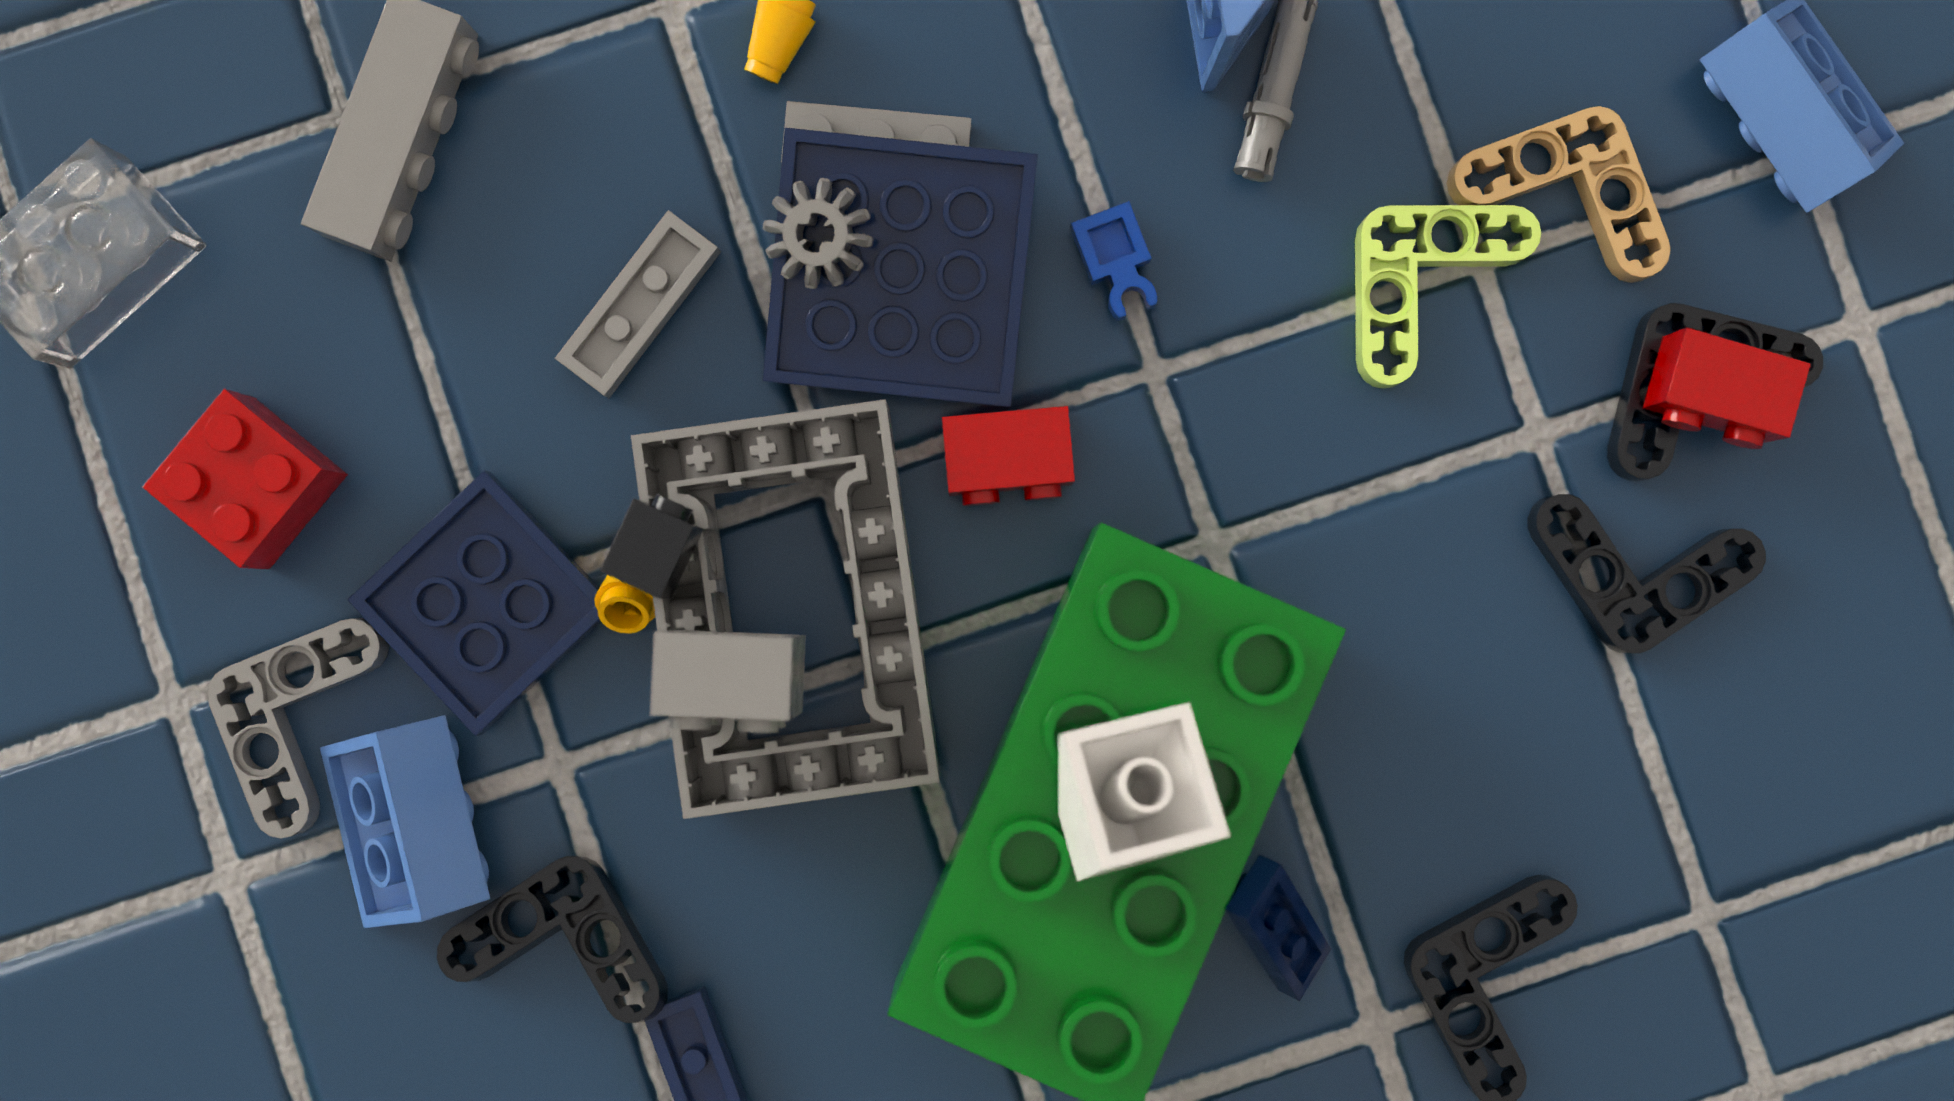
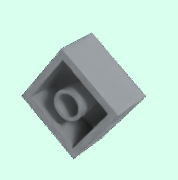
[650,630,806,733]

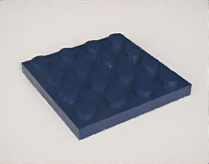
[763,127,1038,407]

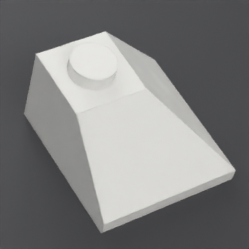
[1058,702,1230,881]

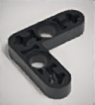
[1607,303,1823,481]
[1527,494,1766,653]
[437,856,668,1023]
[1404,875,1578,1101]

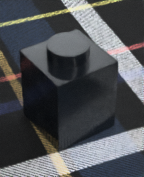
[600,494,703,599]

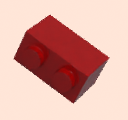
[1643,327,1811,449]
[942,406,1075,506]

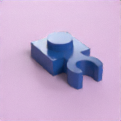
[1070,201,1157,321]

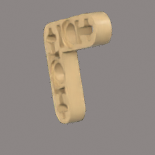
[1447,106,1671,283]

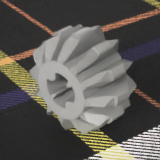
[763,178,873,289]

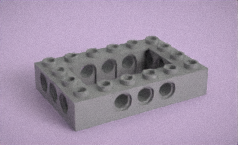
[631,399,941,819]

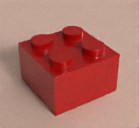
[142,389,348,569]

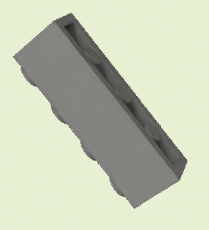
[300,0,479,262]

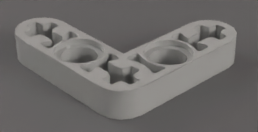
[207,618,389,838]

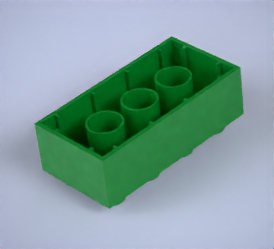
[887,523,1346,1101]

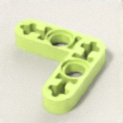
[1355,205,1541,389]

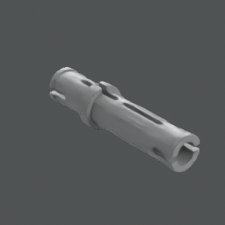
[1233,0,1319,182]

